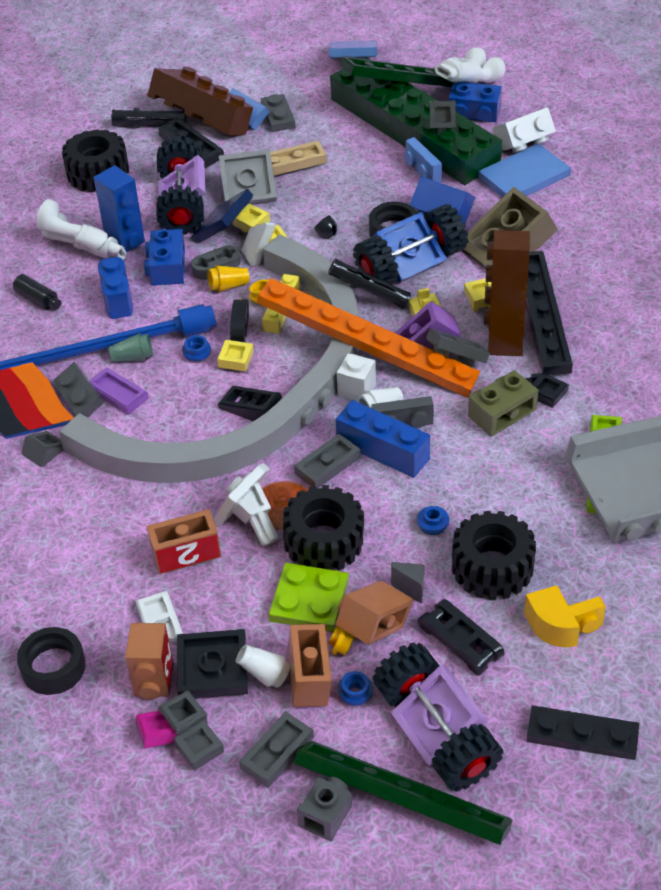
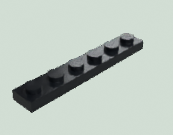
[526,251,573,375]

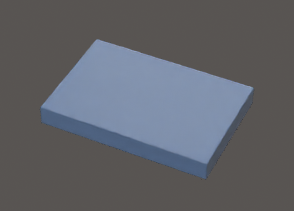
[329,40,377,58]
[478,143,571,198]

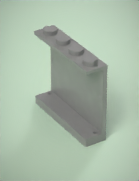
[565,416,661,543]

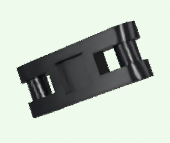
[418,599,505,676]

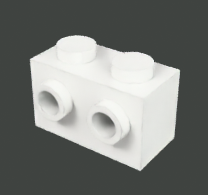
[492,108,556,153]

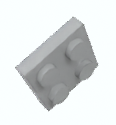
[219,149,277,205]

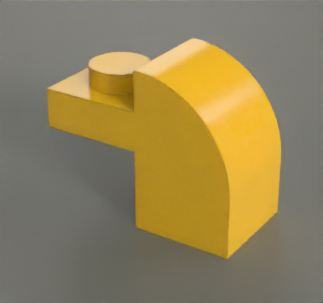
[524,585,606,647]

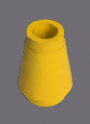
[207,265,249,293]

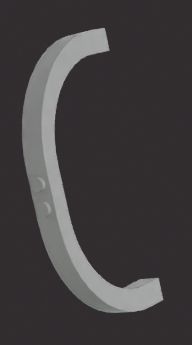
[59,234,359,483]

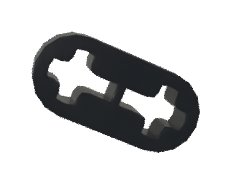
[230,299,249,343]

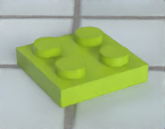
[269,563,349,632]

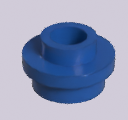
[182,335,211,361]
[417,506,449,535]
[338,671,373,706]

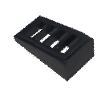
[218,386,282,421]

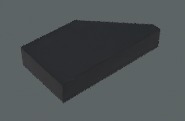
[525,373,569,408]

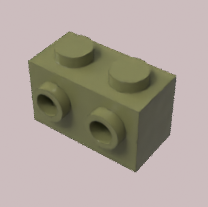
[468,370,538,437]

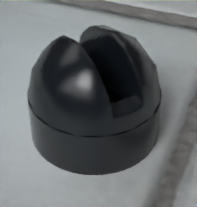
[314,215,337,239]

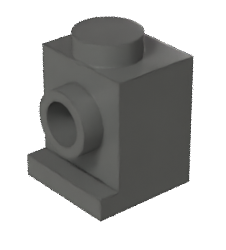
[297,777,352,842]

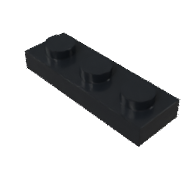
[158,118,224,168]
[526,705,640,760]

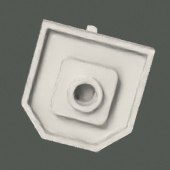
[214,463,278,546]

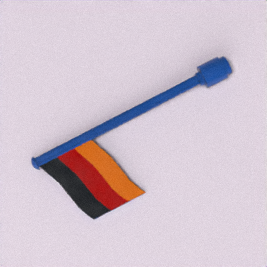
[0,304,217,439]

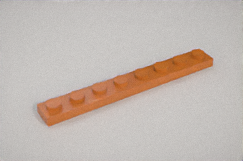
[257,278,481,397]

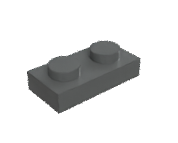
[261,94,296,132]
[426,328,490,364]
[53,362,105,417]
[372,396,434,428]
[294,434,360,488]
[239,711,314,788]

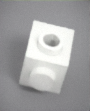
[337,353,376,402]

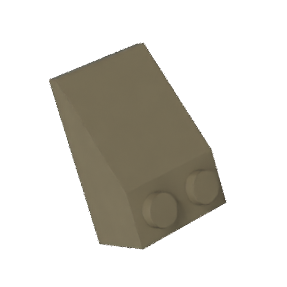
[463,187,558,268]

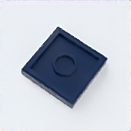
[191,189,253,243]

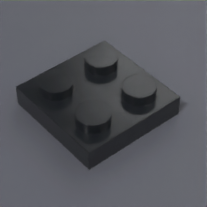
[177,629,248,698]

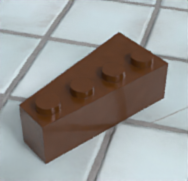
[147,66,254,135]
[483,230,530,357]

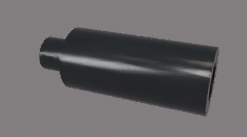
[13,274,61,310]

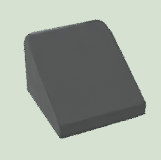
[21,431,63,467]
[391,562,425,603]
[158,690,208,734]

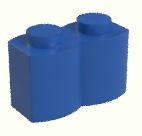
[98,257,133,319]

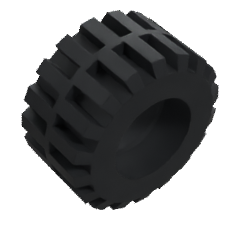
[62,129,129,192]
[283,485,364,571]
[452,510,536,600]

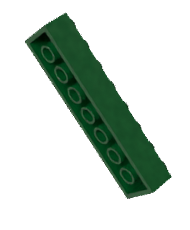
[330,57,502,186]

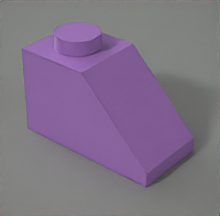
[395,301,460,351]

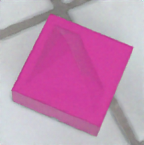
[136,711,179,748]

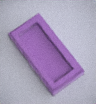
[90,367,149,415]

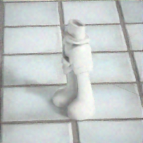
[435,47,505,83]
[36,199,126,260]

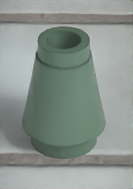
[109,333,153,363]

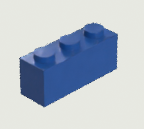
[93,165,145,253]
[336,400,431,478]

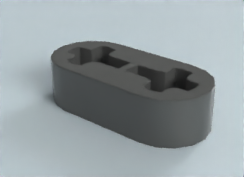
[191,245,241,280]

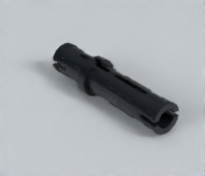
[111,108,186,128]
[328,258,411,309]

